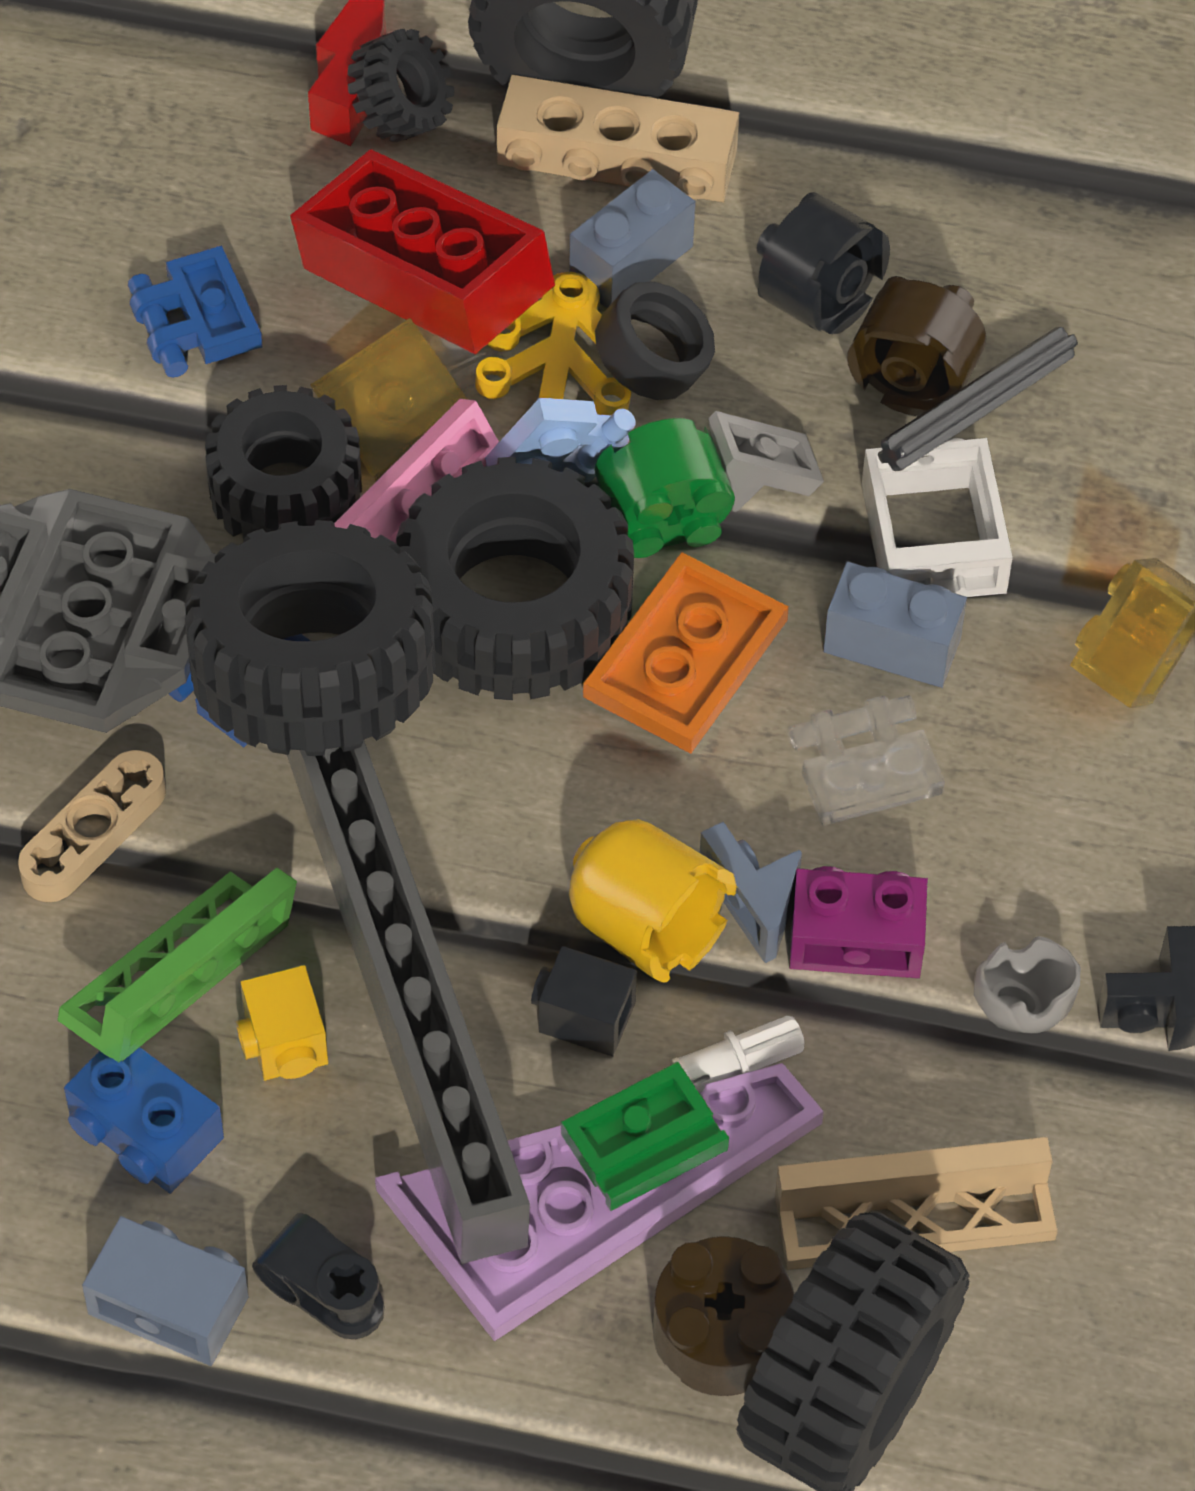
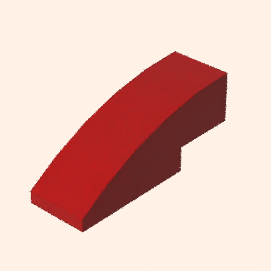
[308,0,386,146]

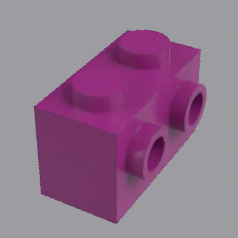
[789,866,928,979]

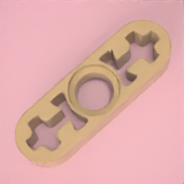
[18,750,166,902]

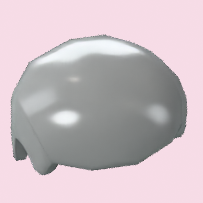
[974,936,1081,1033]

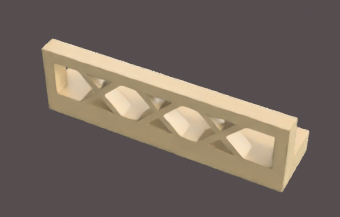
[775,1137,1058,1270]

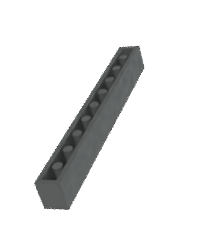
[287,740,530,1264]

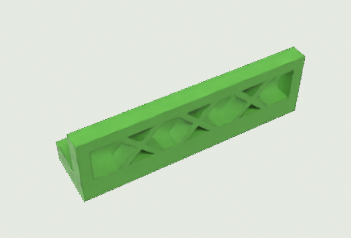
[57,867,297,1063]

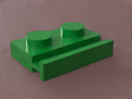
[561,1062,729,1211]

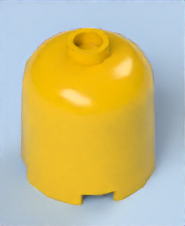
[569,819,737,983]

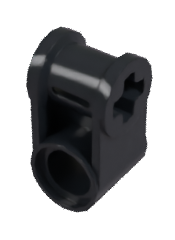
[252,1213,385,1339]

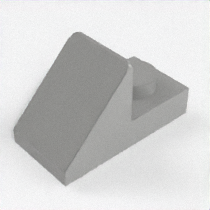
[708,411,824,512]

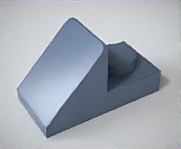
[700,822,802,963]

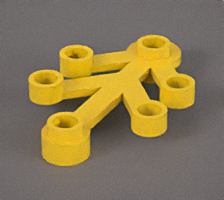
[475,272,631,415]

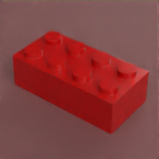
[290,149,555,354]

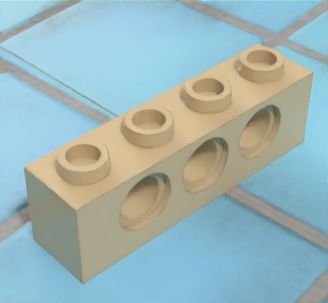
[497,75,739,202]

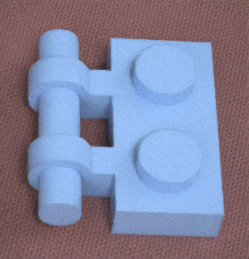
[485,398,636,483]

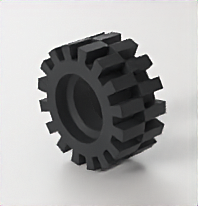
[347,28,454,142]

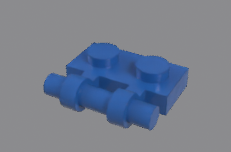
[128,245,262,378]

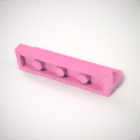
[334,399,499,543]

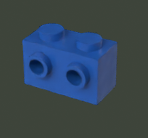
[64,1047,224,1194]

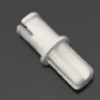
[670,1016,805,1092]

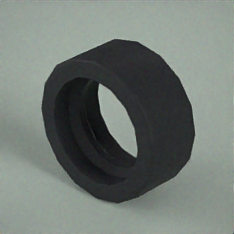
[595,281,715,400]

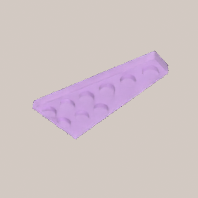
[375,1063,824,1341]

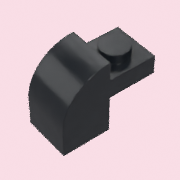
[1098,926,1195,1051]

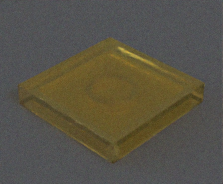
[310,318,467,482]

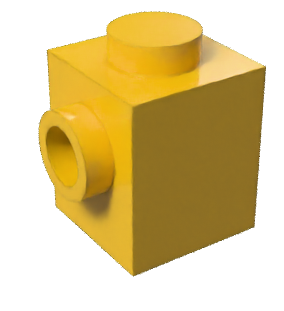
[236,965,328,1081]

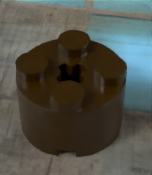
[847,276,986,417]
[653,1236,794,1396]

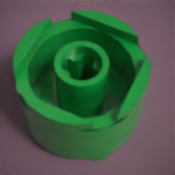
[594,418,735,558]

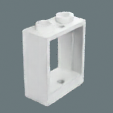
[862,438,1013,597]

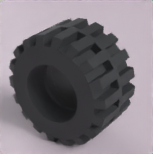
[205,385,362,543]

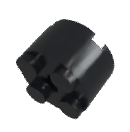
[756,192,890,335]

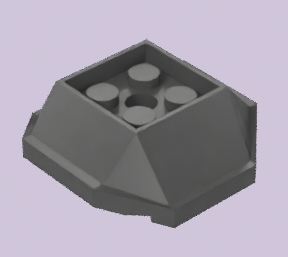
[0,489,216,733]

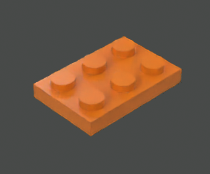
[583,552,789,754]

